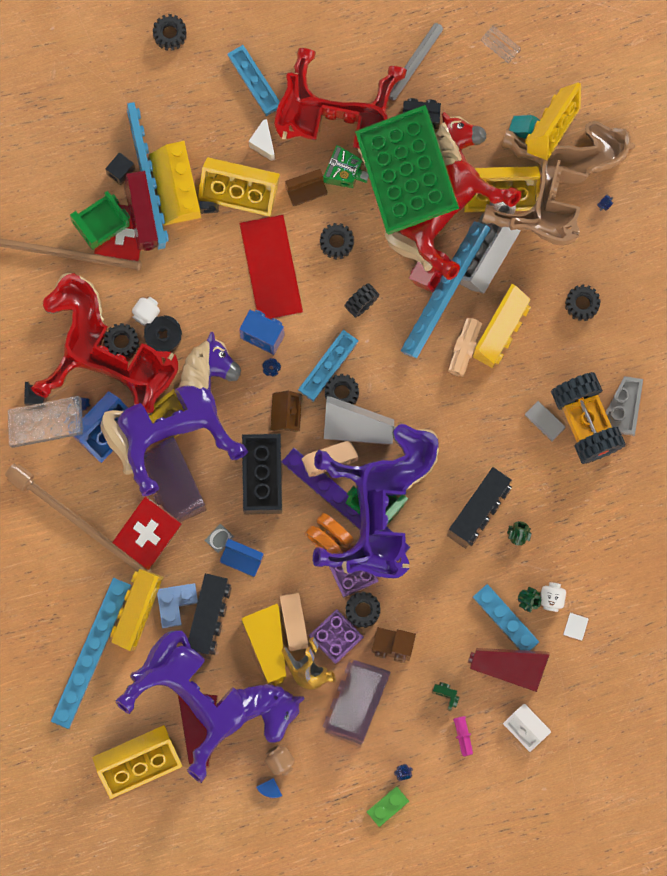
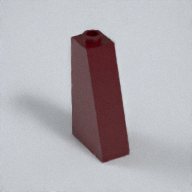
[124,171,158,251]
[468,648,550,692]
[178,694,218,768]

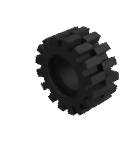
[153,14,187,51]
[320,223,354,260]
[344,283,380,318]
[565,284,601,321]
[104,323,139,358]
[325,374,359,404]
[345,591,381,628]

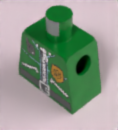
[323,145,369,188]

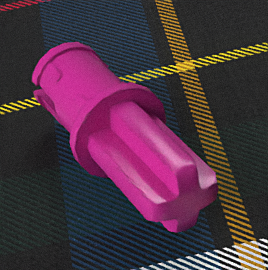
[453,716,473,756]

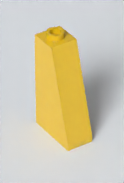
[241,604,286,686]

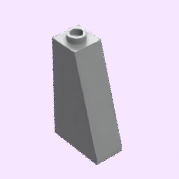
[324,396,397,444]

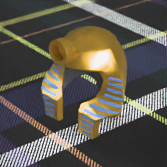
[281,637,336,690]

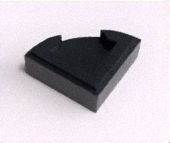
[199,201,219,214]

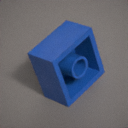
[239,310,285,355]

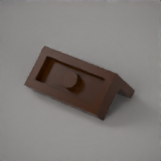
[285,169,328,206]
[270,390,302,432]

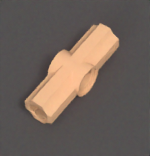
[448,318,482,377]

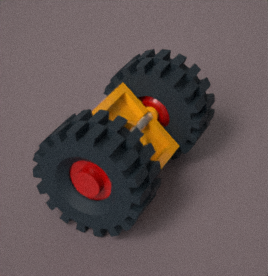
[551,372,626,464]

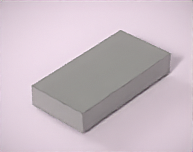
[524,401,566,441]

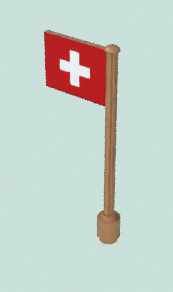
[0,204,142,271]
[5,464,183,572]

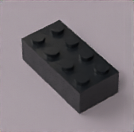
[242,434,282,515]
[447,467,512,549]
[188,573,232,659]

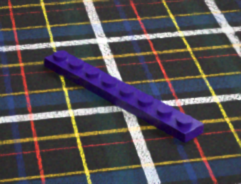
[281,448,410,562]

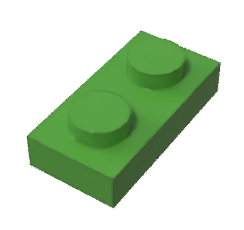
[367,786,410,827]

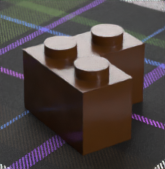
[372,627,416,663]

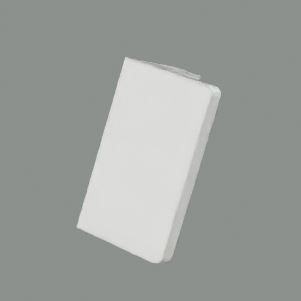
[503,704,551,752]

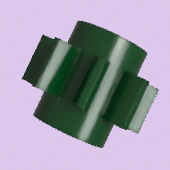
[507,521,532,546]
[518,587,542,612]

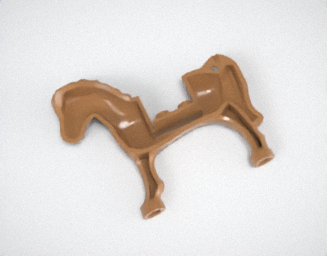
[482,121,635,246]

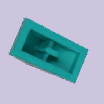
[509,115,540,139]

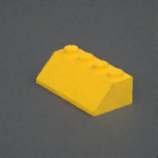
[525,82,581,160]
[149,141,201,226]
[197,157,280,217]
[464,166,541,212]
[473,284,531,368]
[110,569,163,651]
[92,725,183,799]

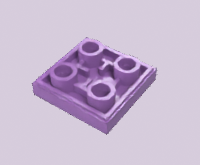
[329,566,379,598]
[309,609,364,664]

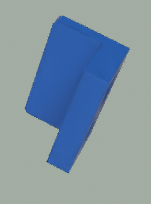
[220,538,264,577]

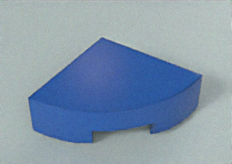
[256,778,282,798]

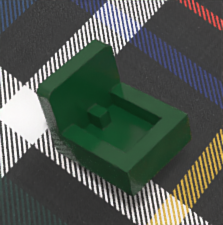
[432,682,459,711]

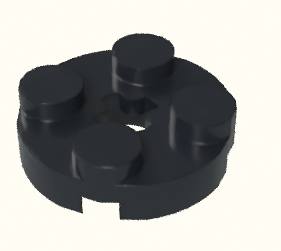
[144,315,182,352]

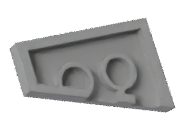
[606,376,643,436]

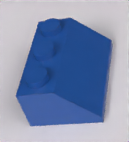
[69,391,128,463]

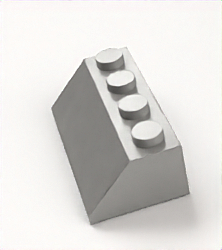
[459,213,521,293]

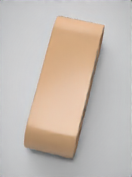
[301,441,359,477]
[280,593,309,651]

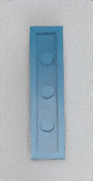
[227,45,280,116]
[298,330,359,402]
[473,584,539,651]

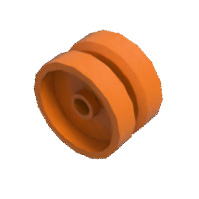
[305,513,354,554]

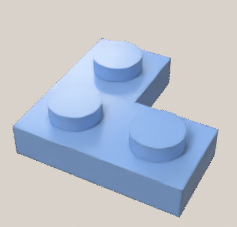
[157,583,198,628]

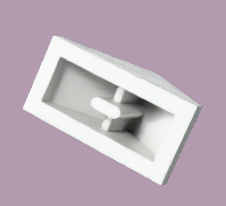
[249,119,275,161]

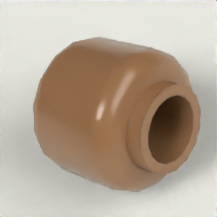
[265,745,295,776]

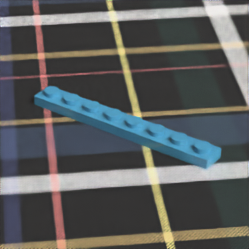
[127,102,169,250]
[401,221,490,359]
[51,578,132,729]

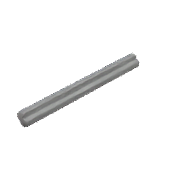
[389,23,443,101]

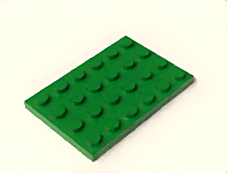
[355,105,459,235]

